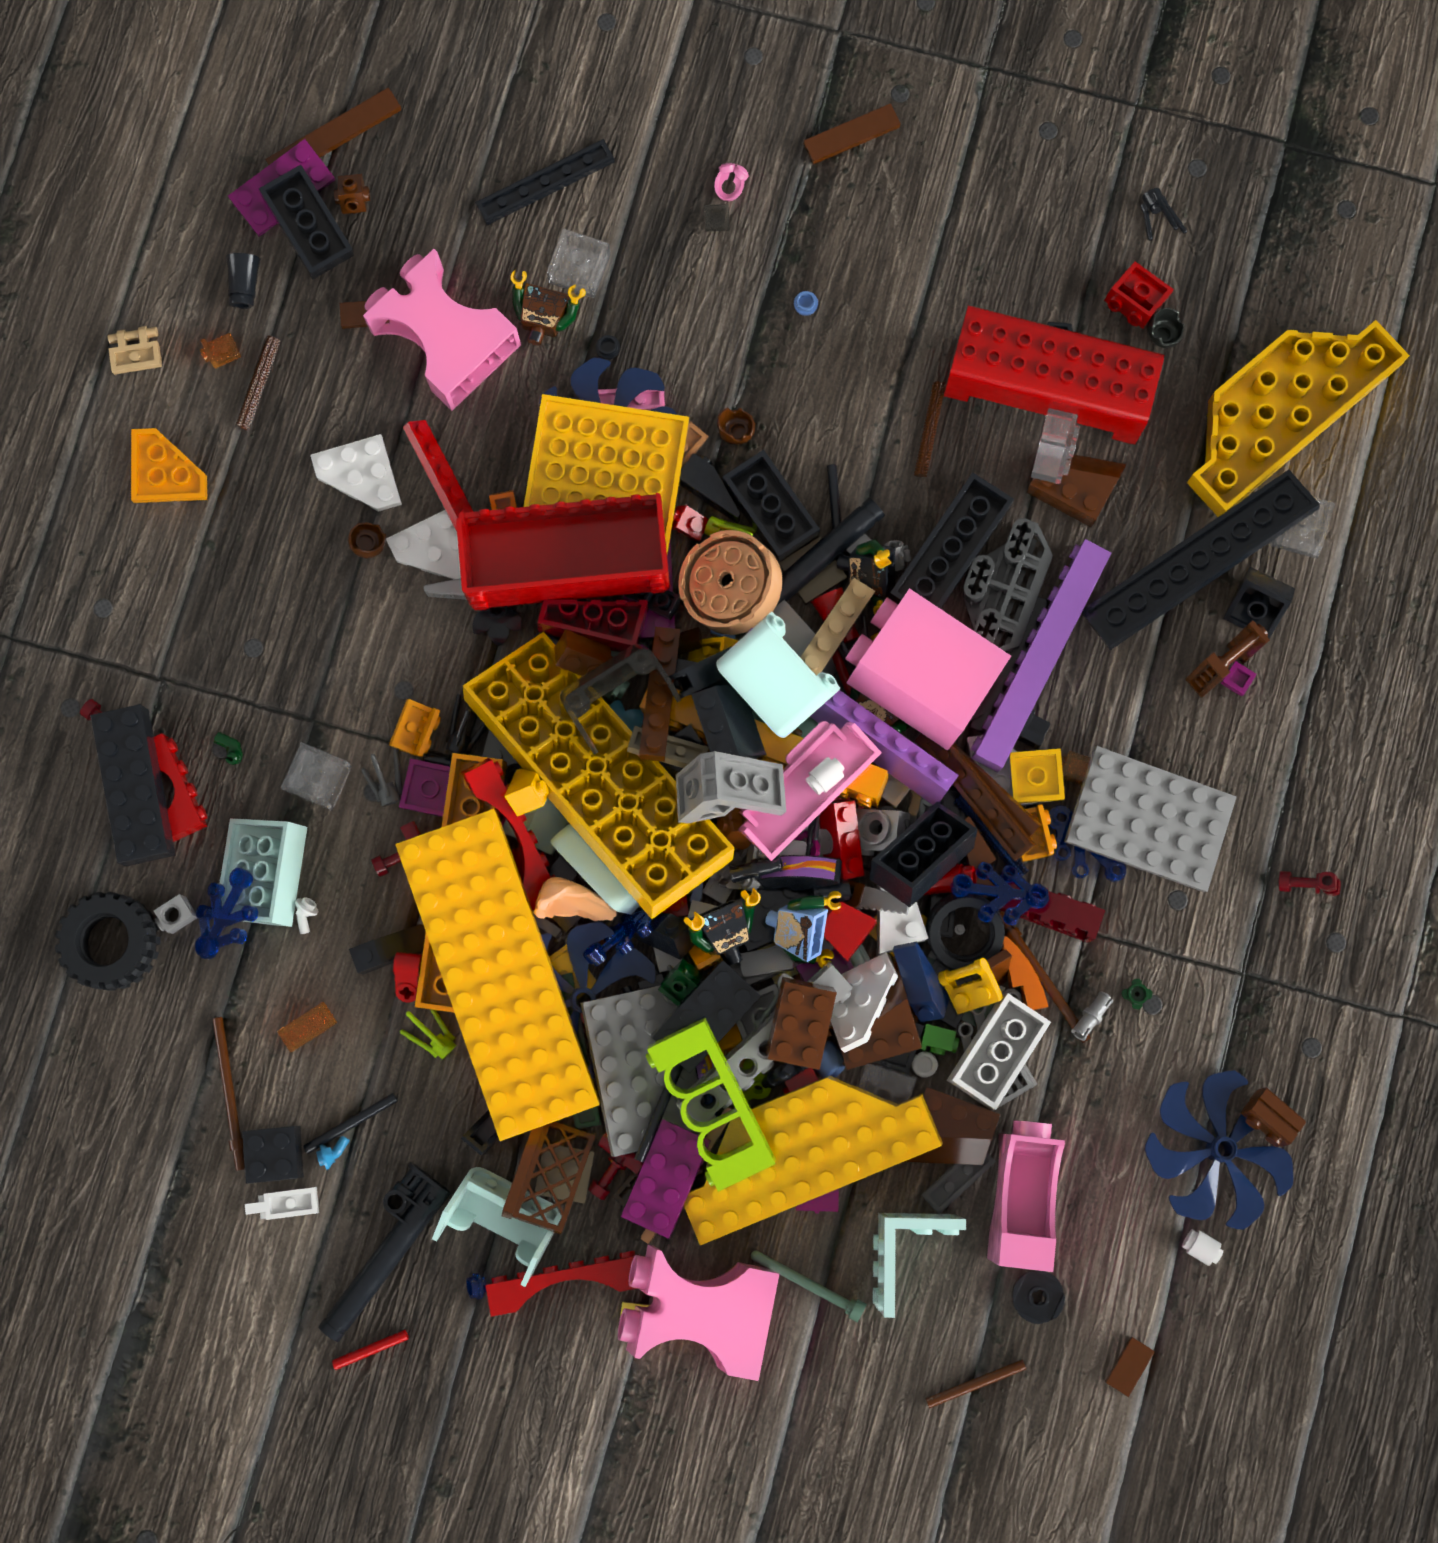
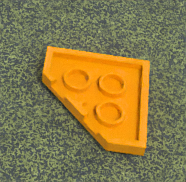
[131,428,207,503]

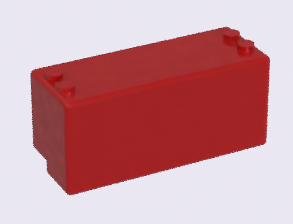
[456,492,670,610]

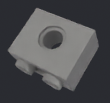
[856,808,910,856]

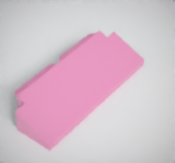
[738,721,882,861]

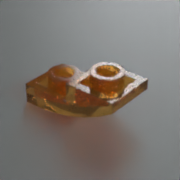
[277,1001,337,1053]

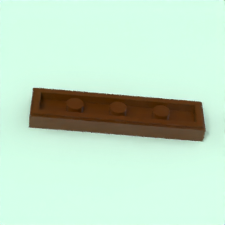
[803,103,901,165]

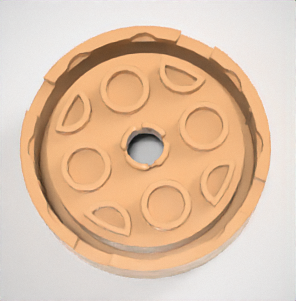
[678,530,782,635]

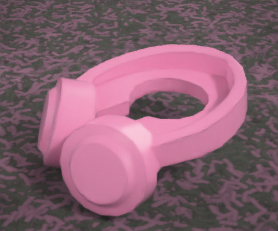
[715,163,749,202]

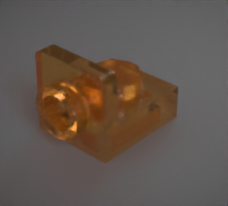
[200,333,242,368]

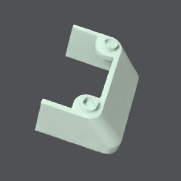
[432,1167,561,1287]

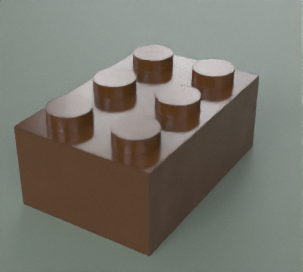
[766,977,837,1070]

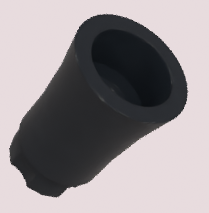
[226,253,261,309]

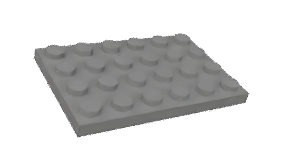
[1064,746,1236,892]
[580,986,709,1157]

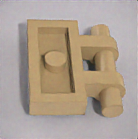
[108,326,162,375]

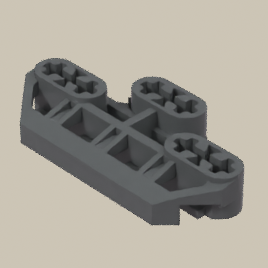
[963,518,1053,653]

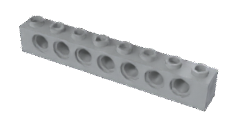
[676,961,853,1122]

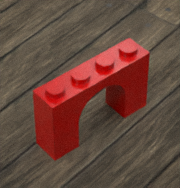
[154,733,208,842]

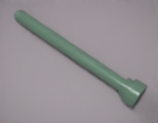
[751,1250,867,1323]

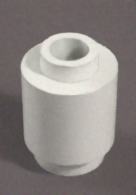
[805,757,845,795]
[1182,1229,1223,1266]

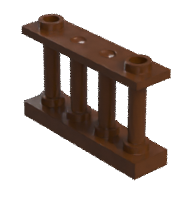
[1185,621,1270,698]

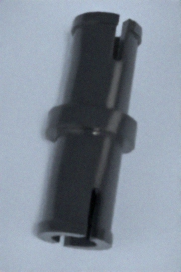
[729,855,783,883]

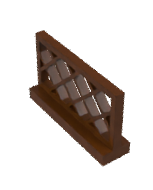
[502,1122,595,1234]

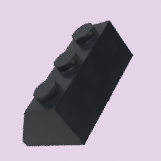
[691,685,767,759]

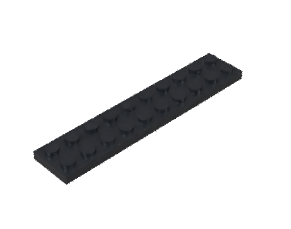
[1082,469,1320,650]

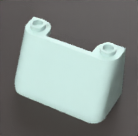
[716,611,840,738]
[550,824,640,915]

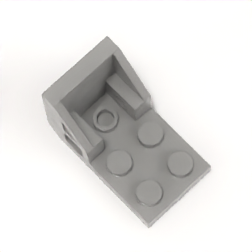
[676,751,786,824]

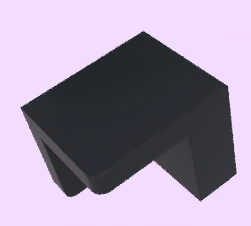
[1017,709,1050,750]

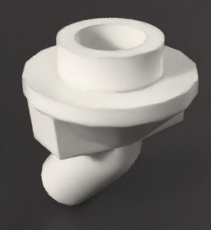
[295,897,319,934]

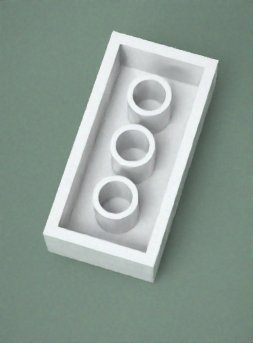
[946,993,1051,1110]

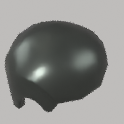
[1147,307,1185,348]

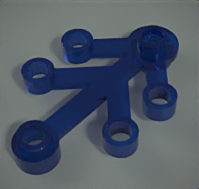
[1049,805,1126,882]
[951,862,1049,925]
[195,868,258,959]
[583,907,653,966]

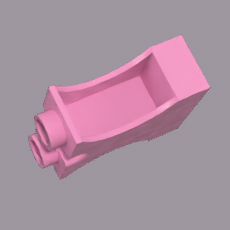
[363,249,521,411]
[987,1121,1065,1272]
[618,1245,779,1381]

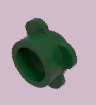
[1121,979,1153,1010]

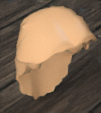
[533,877,617,921]

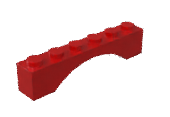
[461,758,555,910]
[486,1250,641,1317]

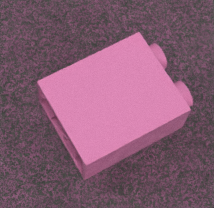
[845,588,1011,751]

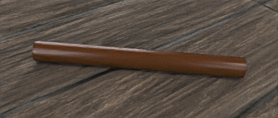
[925,1360,1026,1409]

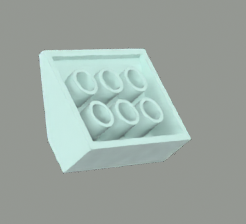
[214,818,307,927]

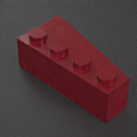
[537,600,648,656]
[993,875,1106,943]

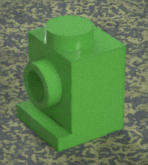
[918,1024,959,1056]

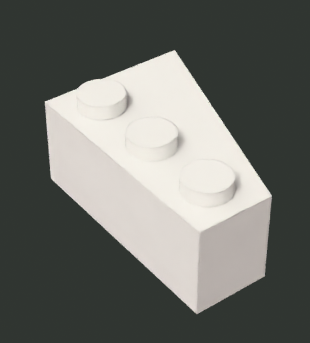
[876,885,928,956]

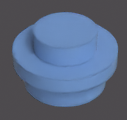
[794,291,818,316]

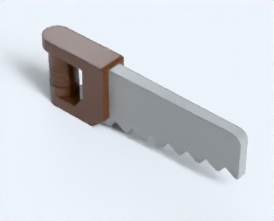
[844,880,909,915]

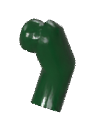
[214,732,243,765]

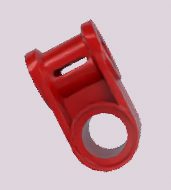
[393,952,422,1003]

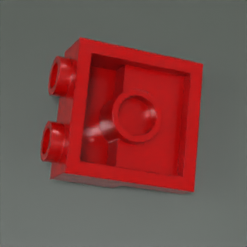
[1104,262,1174,329]

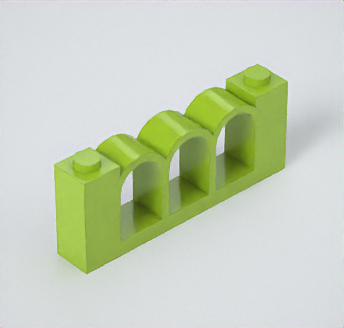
[645,1018,776,1192]

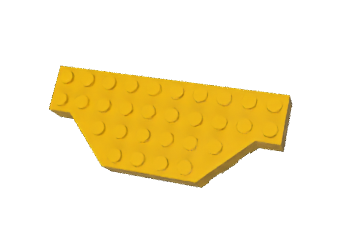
[1187,320,1410,517]
[684,1075,943,1245]

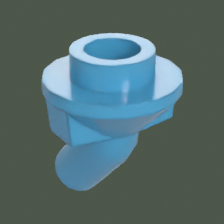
[316,1136,350,1170]

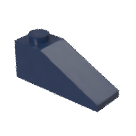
[893,941,950,1022]

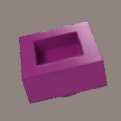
[1221,661,1257,697]

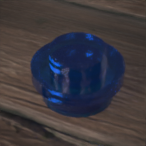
[466,1273,487,1300]

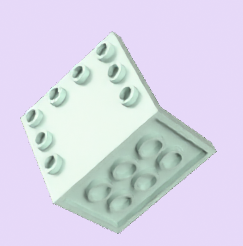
[873,1213,966,1318]

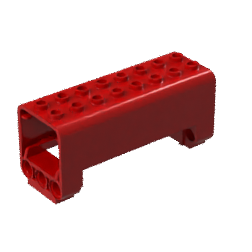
[944,305,1165,445]

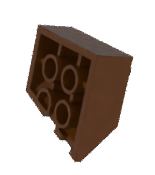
[1026,450,1127,527]
[841,969,922,1070]
[904,1087,1001,1165]

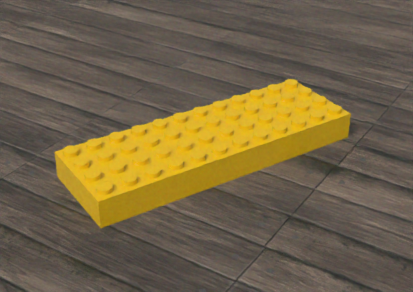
[463,632,734,919]
[395,809,600,1141]

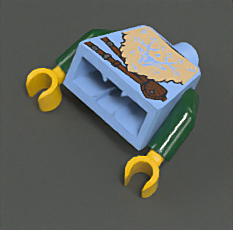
[766,891,841,968]

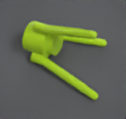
[704,516,756,536]
[400,1009,457,1060]

